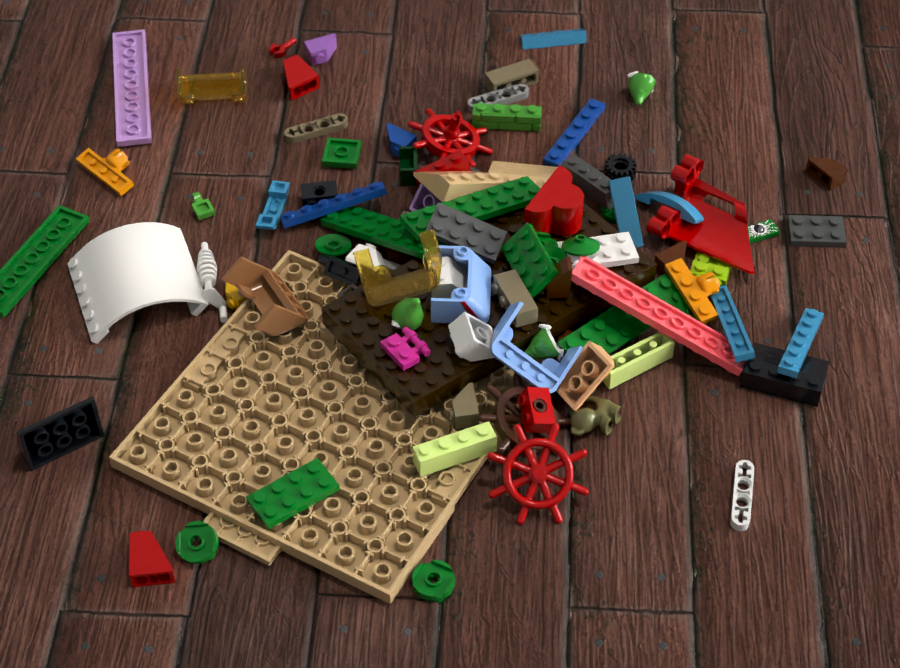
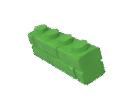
[472,103,542,131]

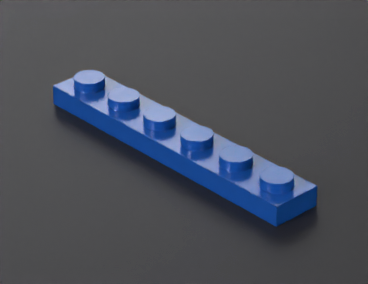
[543,98,606,167]
[281,182,387,229]

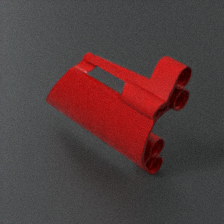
[646,154,755,274]

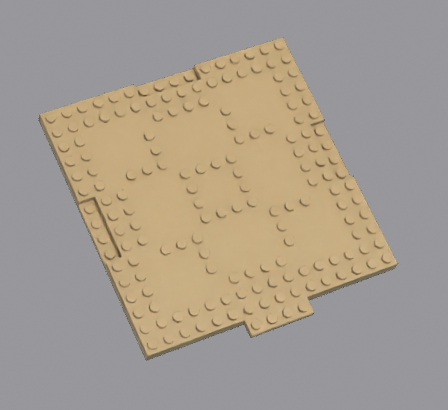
[109,250,545,604]

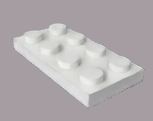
[557,232,639,271]

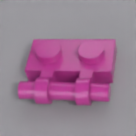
[380,327,431,371]

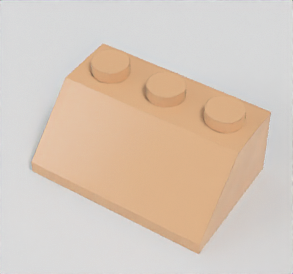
[556,341,614,411]

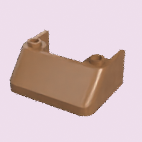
[221,256,309,336]

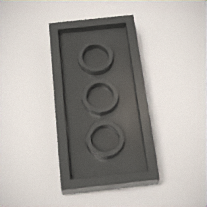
[424,202,507,264]

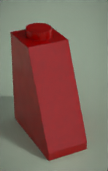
[283,54,320,101]
[129,530,175,587]

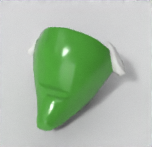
[627,71,656,105]
[391,298,424,330]
[524,324,564,361]

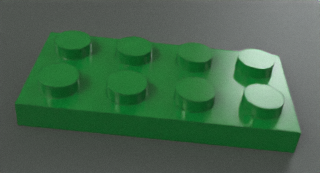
[501,222,559,298]
[246,458,340,530]

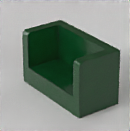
[399,146,417,186]

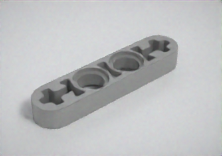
[468,84,529,113]

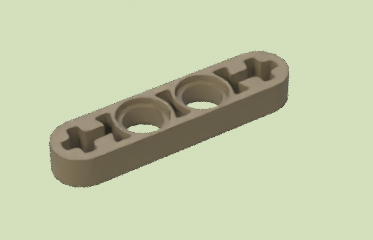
[284,113,348,144]

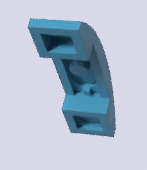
[256,180,290,230]
[634,191,704,224]

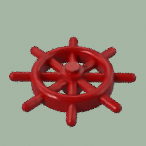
[408,108,493,168]
[487,423,589,525]

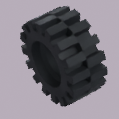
[604,153,637,181]

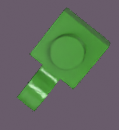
[191,192,215,221]

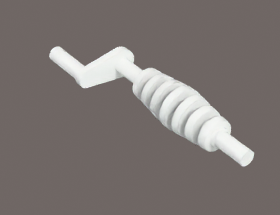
[197,242,228,323]

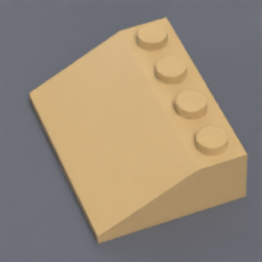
[488,161,557,189]
[413,171,505,202]

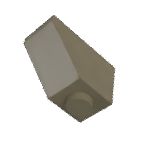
[449,382,479,429]

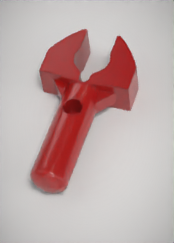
[270,38,297,58]

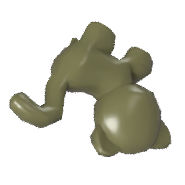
[570,390,622,436]

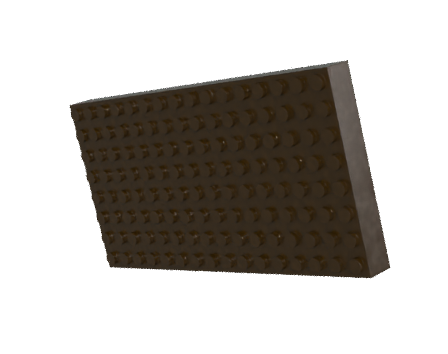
[321,203,657,418]

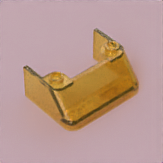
[176,66,248,104]
[353,229,442,307]

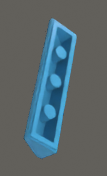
[519,28,587,49]
[608,176,644,249]

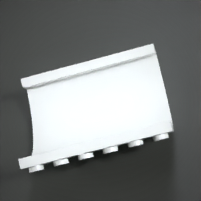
[67,222,209,344]

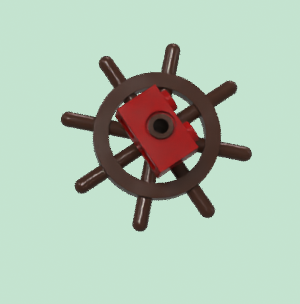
[478,373,570,462]

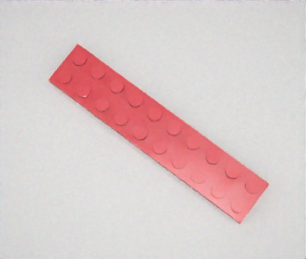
[571,256,746,376]

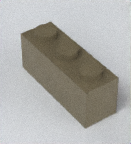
[485,59,539,92]
[491,269,538,328]

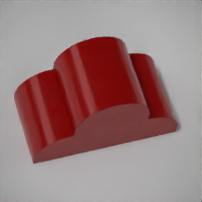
[524,166,584,236]

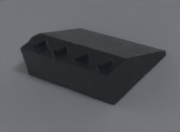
[740,342,830,407]
[17,396,105,471]

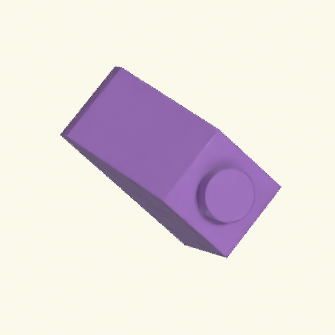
[304,33,337,66]

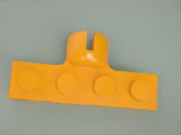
[76,148,134,196]
[664,258,720,324]

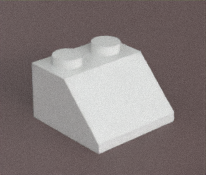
[429,256,468,298]
[448,312,495,362]

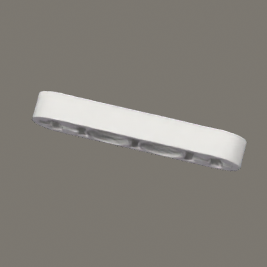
[730,460,754,531]

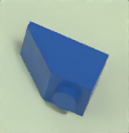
[386,123,417,158]

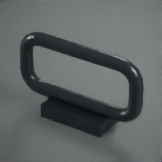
[318,255,379,287]

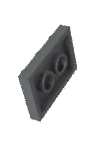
[787,215,847,248]

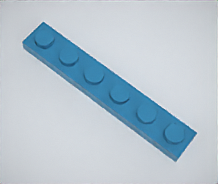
[709,285,755,362]
[777,308,824,378]

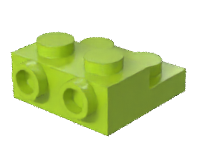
[690,252,732,286]

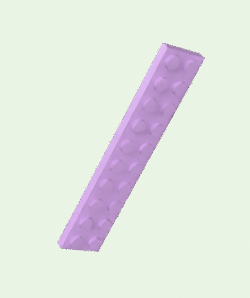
[112,29,152,147]

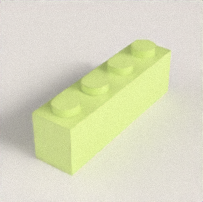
[602,332,675,389]
[412,421,497,477]

